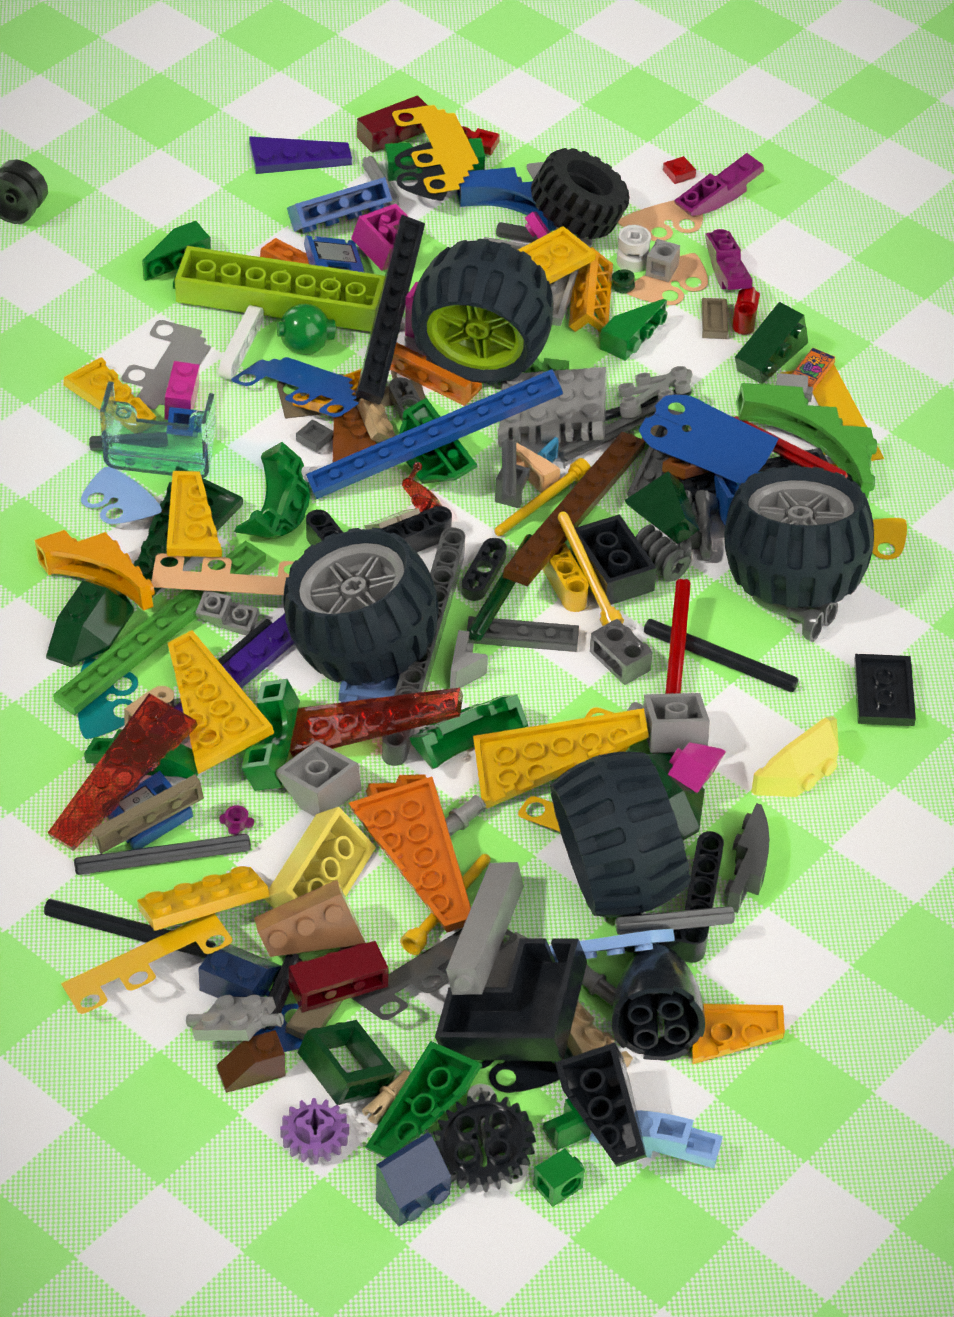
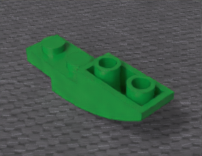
[84,729,198,779]

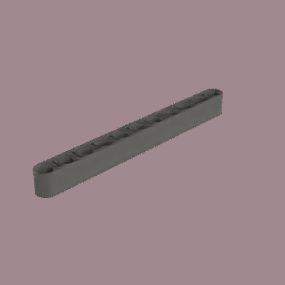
[382,527,466,766]

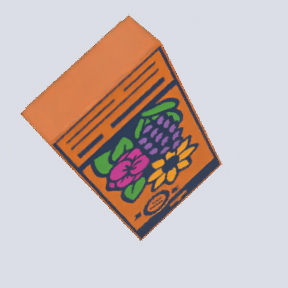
[792,347,835,392]

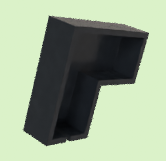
[435,938,587,1061]

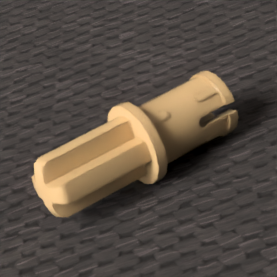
[362,1070,410,1124]

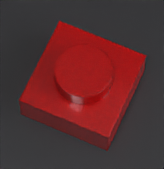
[663,156,696,184]

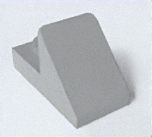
[450,630,488,691]

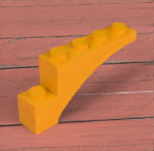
[34,529,155,611]

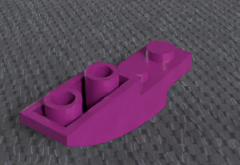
[674,153,764,216]
[705,229,753,290]

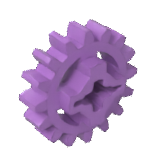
[280,1098,349,1164]

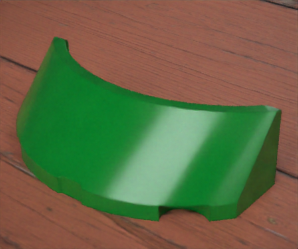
[234,442,310,538]
[409,694,529,770]

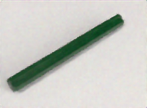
[467,534,532,642]

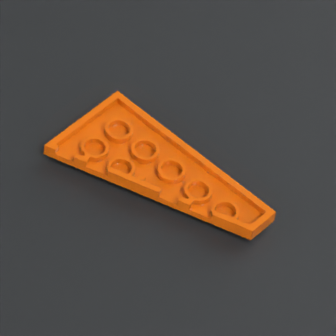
[348,776,471,933]

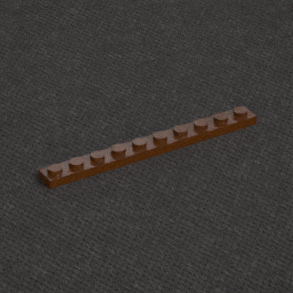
[503,432,645,587]

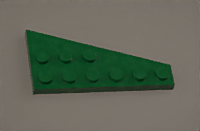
[133,466,243,598]

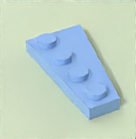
[549,929,675,962]

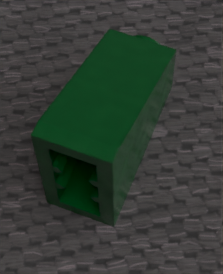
[625,471,700,544]

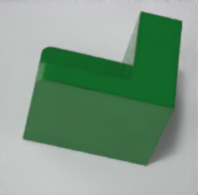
[542,1098,590,1151]

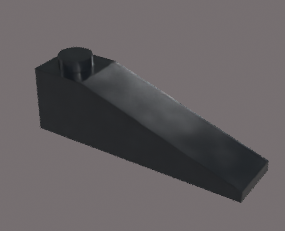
[555,1042,647,1167]

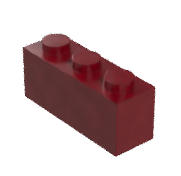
[357,95,428,153]
[289,941,389,1013]

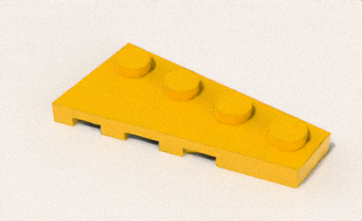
[63,357,157,434]

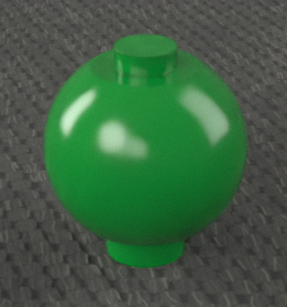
[277,304,336,355]

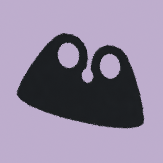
[395,142,447,201]
[480,1060,559,1093]

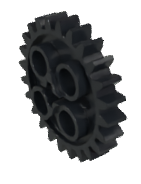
[433,1093,536,1193]

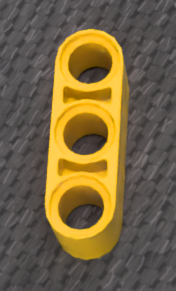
[542,543,589,612]

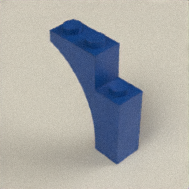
[456,167,557,231]

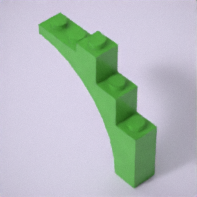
[736,383,877,499]

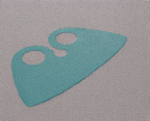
[78,658,138,739]

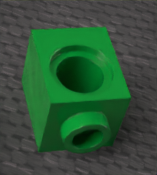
[533,1148,585,1207]

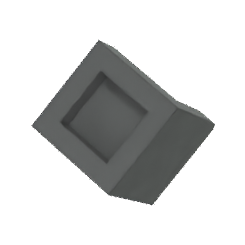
[495,465,530,508]

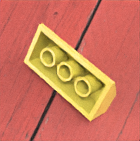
[264,807,376,909]

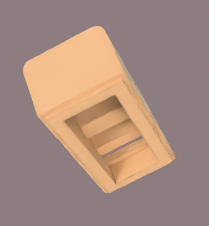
[516,443,560,493]

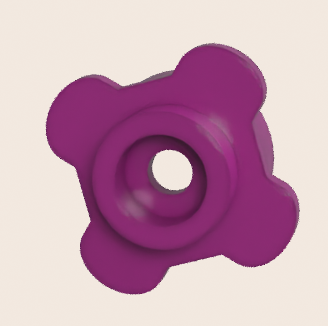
[219,805,254,835]

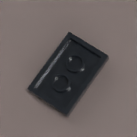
[854,653,916,726]

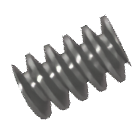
[636,524,691,582]

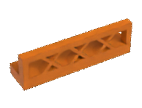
[390,342,482,406]

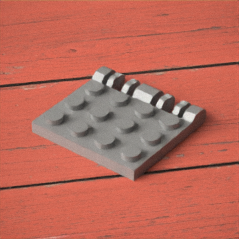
[498,367,607,447]

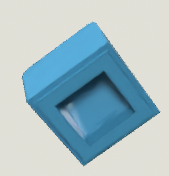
[536,437,559,463]

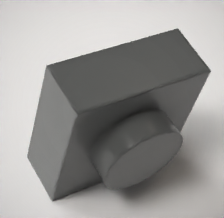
[296,419,333,453]

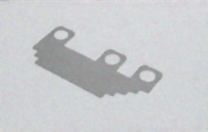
[121,320,211,409]

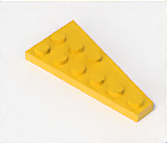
[473,708,649,809]

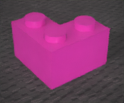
[351,204,408,271]

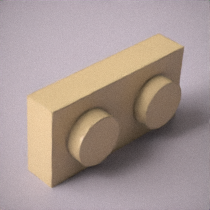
[357,398,396,443]

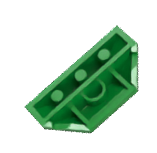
[399,398,478,484]

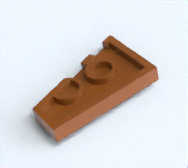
[332,406,377,463]

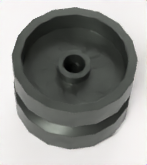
[0,159,48,224]

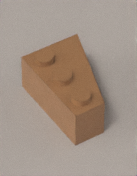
[254,880,365,957]

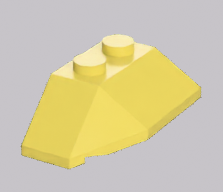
[751,716,839,797]

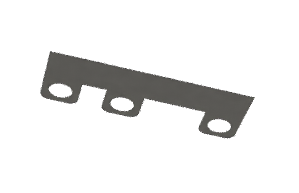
[351,928,517,1020]

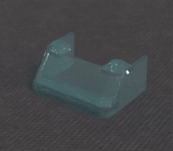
[99,381,216,478]

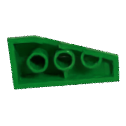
[365,1041,482,1158]

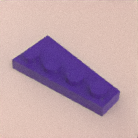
[249,136,352,174]

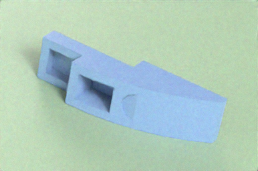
[589,1110,723,1168]

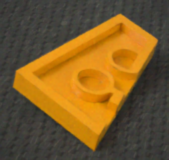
[691,1004,785,1065]

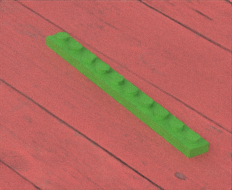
[53,541,266,716]

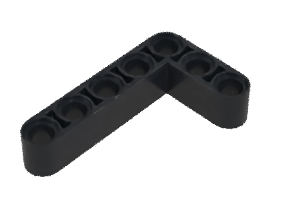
[306,506,452,552]
[623,831,724,963]

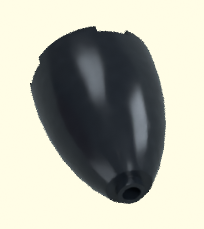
[612,944,705,1061]

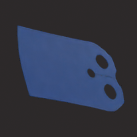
[639,395,779,485]

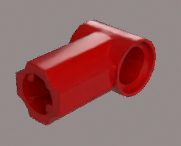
[732,287,760,335]

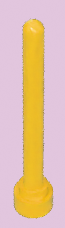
[494,458,591,536]
[558,512,624,626]
[400,854,491,955]

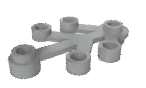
[618,366,693,418]

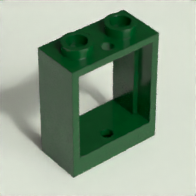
[297,1019,397,1105]

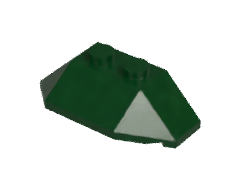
[46,580,134,667]
[646,753,705,841]

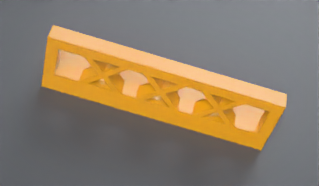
[569,247,613,333]

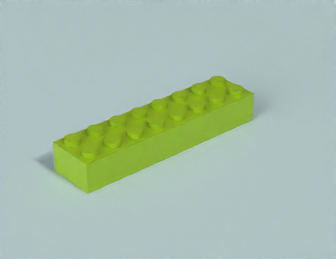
[175,246,385,332]

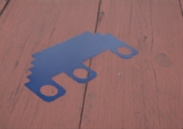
[231,357,359,417]

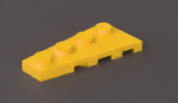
[167,471,222,557]

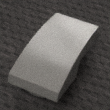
[196,591,260,635]

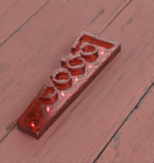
[289,687,464,758]
[47,693,198,851]

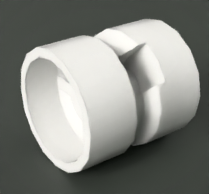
[616,225,651,273]

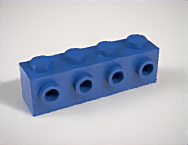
[287,177,393,234]

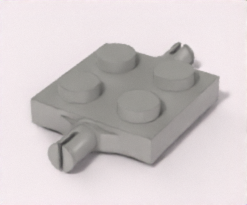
[186,995,284,1041]

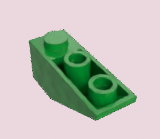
[142,220,211,281]
[599,299,668,361]

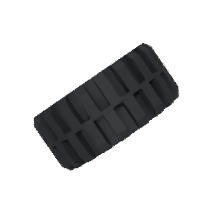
[531,148,630,239]

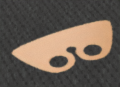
[618,200,703,241]
[626,253,708,305]

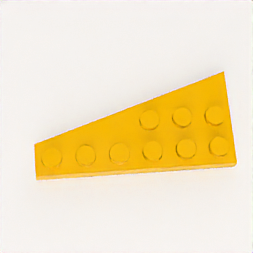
[168,630,274,774]

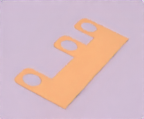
[151,553,294,595]

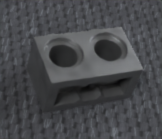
[589,619,653,685]

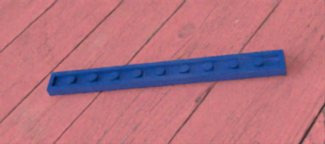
[306,369,563,499]

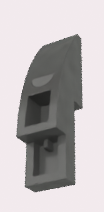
[724,803,770,913]

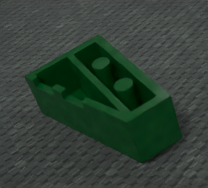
[735,302,808,384]

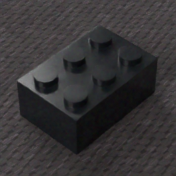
[569,514,657,605]

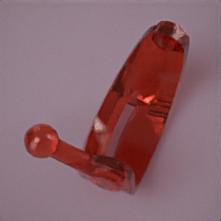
[402,462,443,512]

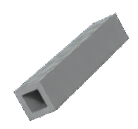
[446,862,524,995]

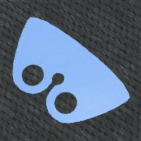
[81,467,162,524]

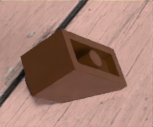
[216,1030,286,1093]

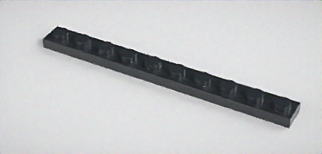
[355,215,425,405]

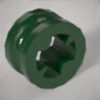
[612,269,635,293]

